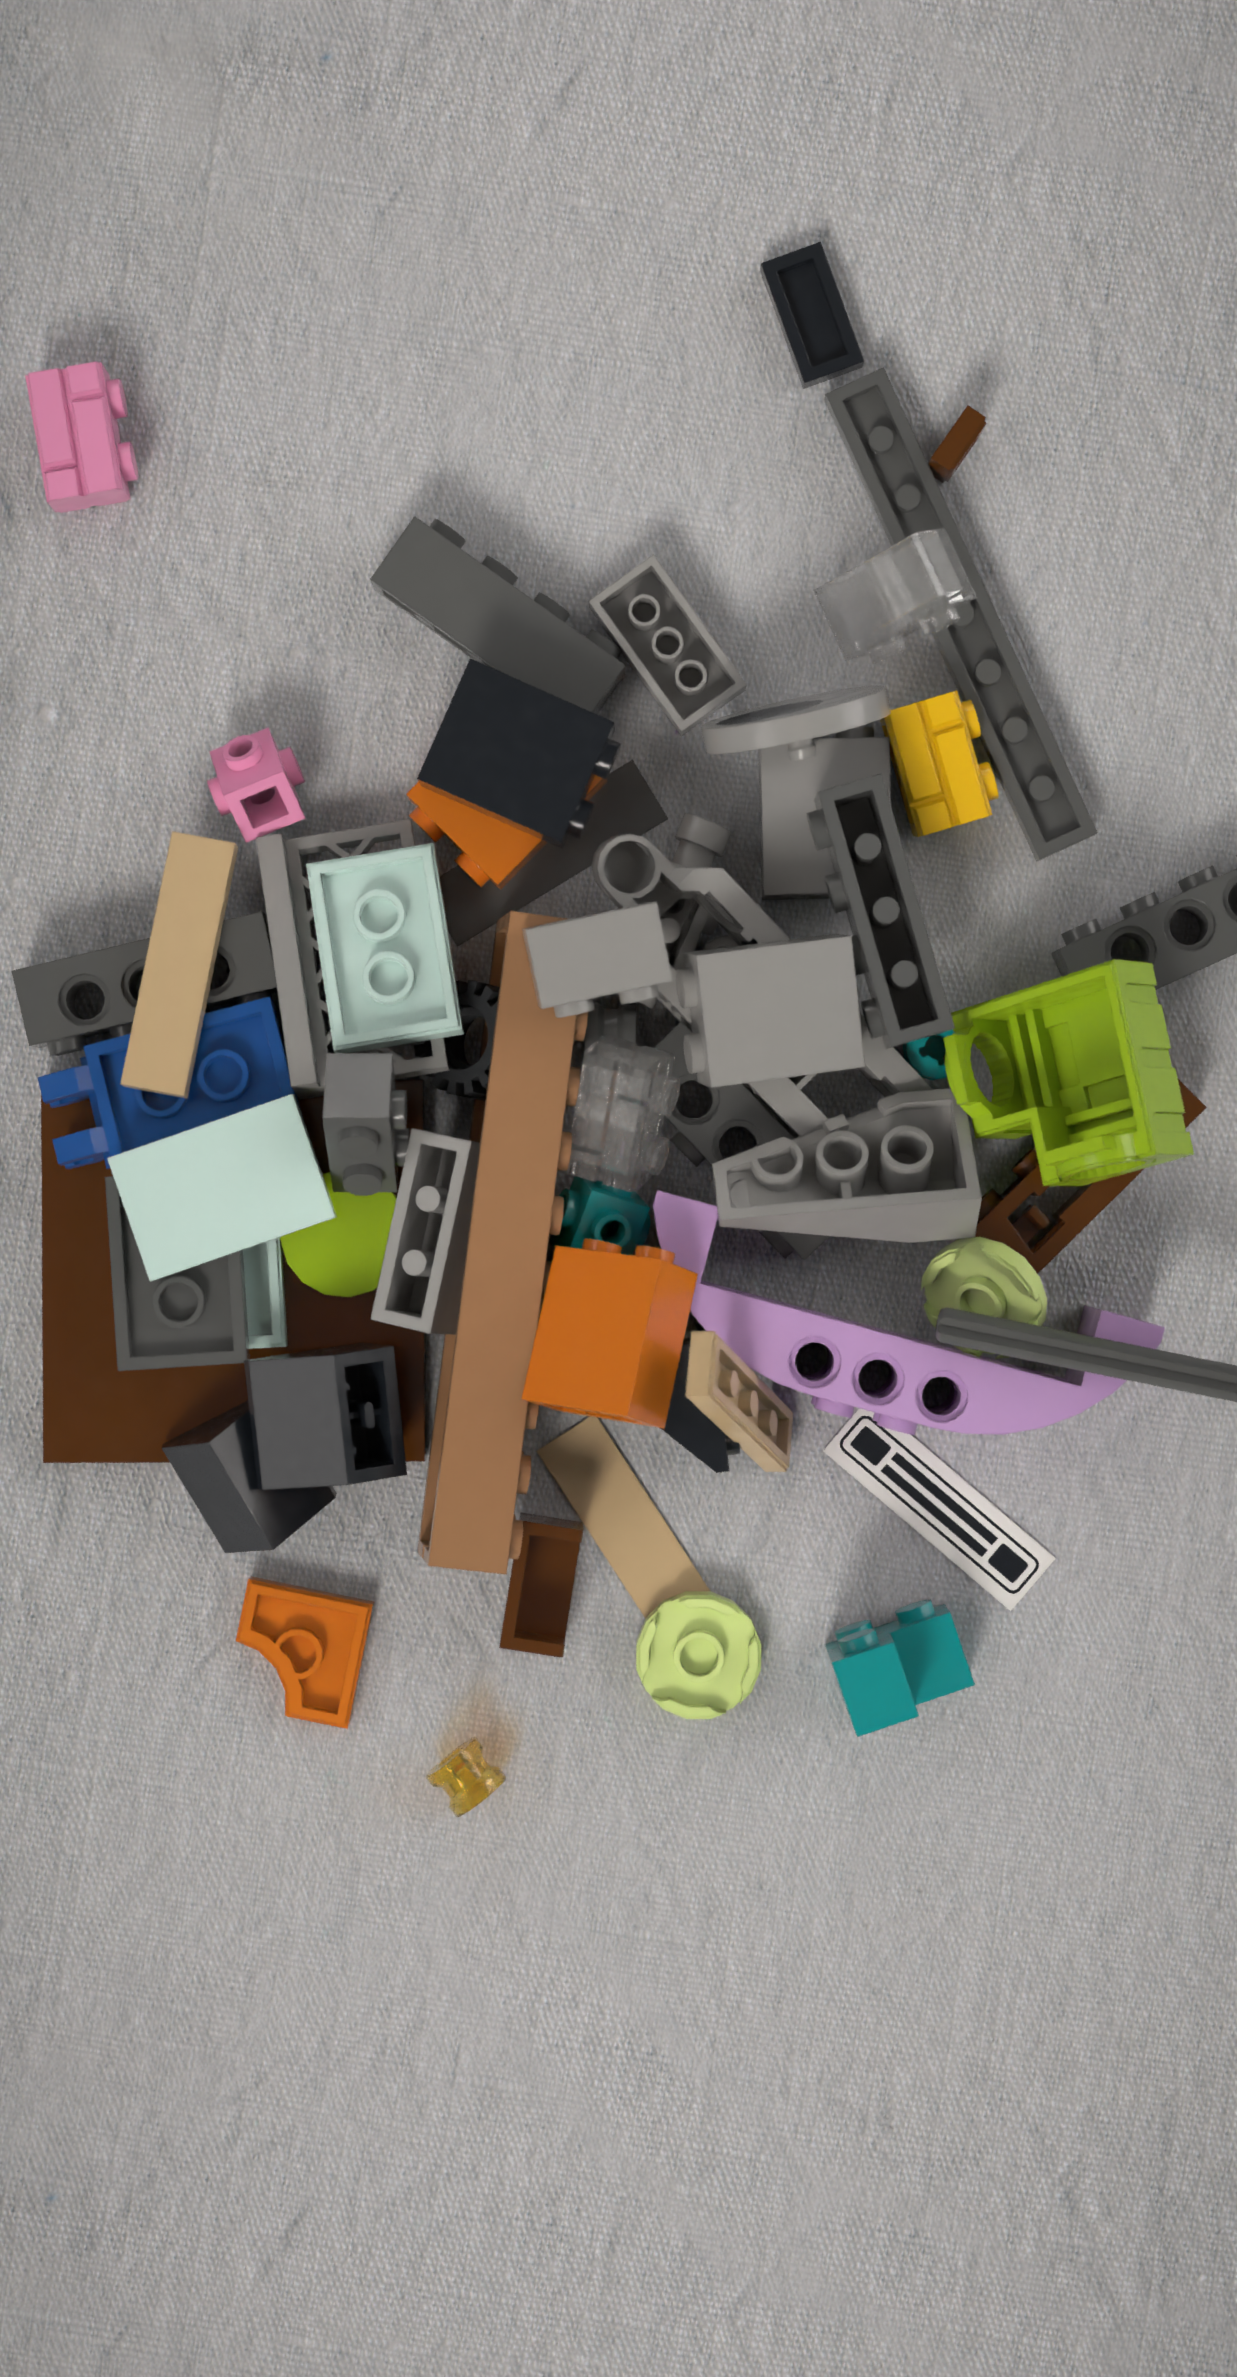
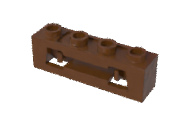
[975,1079,1207,1274]

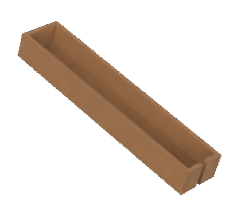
[417,911,588,1575]

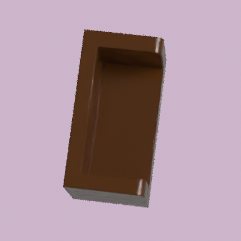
[499,1512,584,1657]

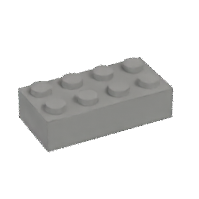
[588,554,747,736]

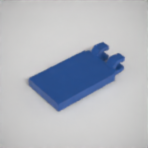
[37,996,304,1169]

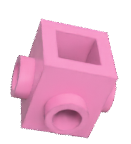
[207,727,305,843]

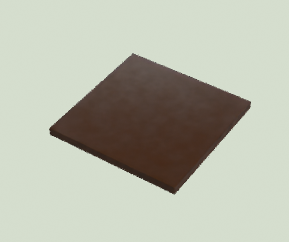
[41,1079,426,1463]

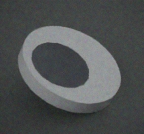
[701,685,891,761]

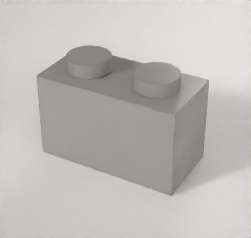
[522,902,673,1018]

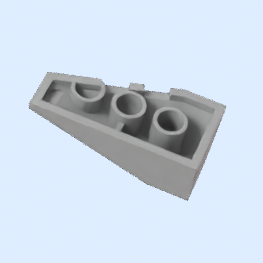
[712,1088,982,1243]

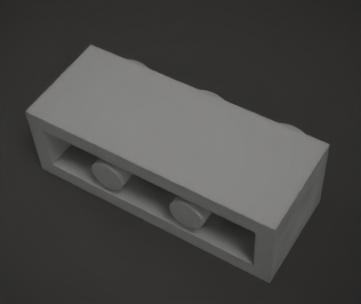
[371,1128,480,1335]

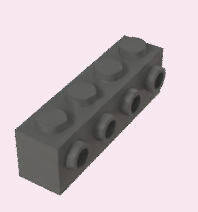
[806,773,955,1049]

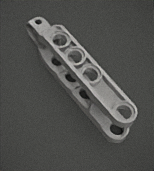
[592,834,932,1138]

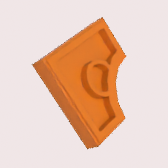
[236,1576,374,1729]

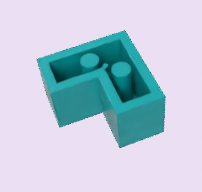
[825,1599,975,1737]

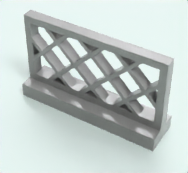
[256,819,449,1100]

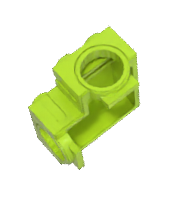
[943,959,1194,1186]

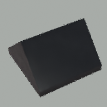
[162,1401,337,1553]

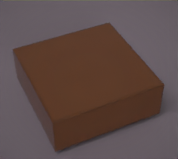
[928,405,987,483]

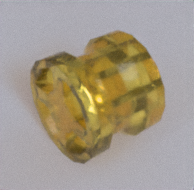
[426,1737,506,1817]

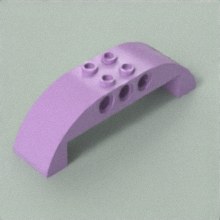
[653,1190,1165,1435]

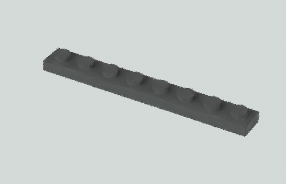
[824,367,1098,862]

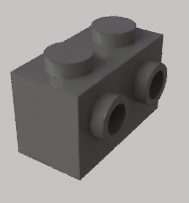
[323,1053,411,1196]

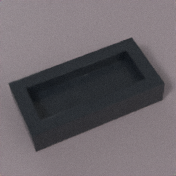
[760,241,864,389]

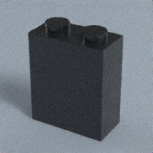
[417,658,621,849]

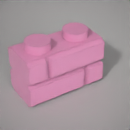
[25,362,138,513]

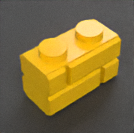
[880,690,999,837]

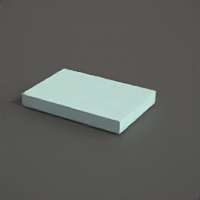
[306,843,464,1053]
[107,1094,337,1282]

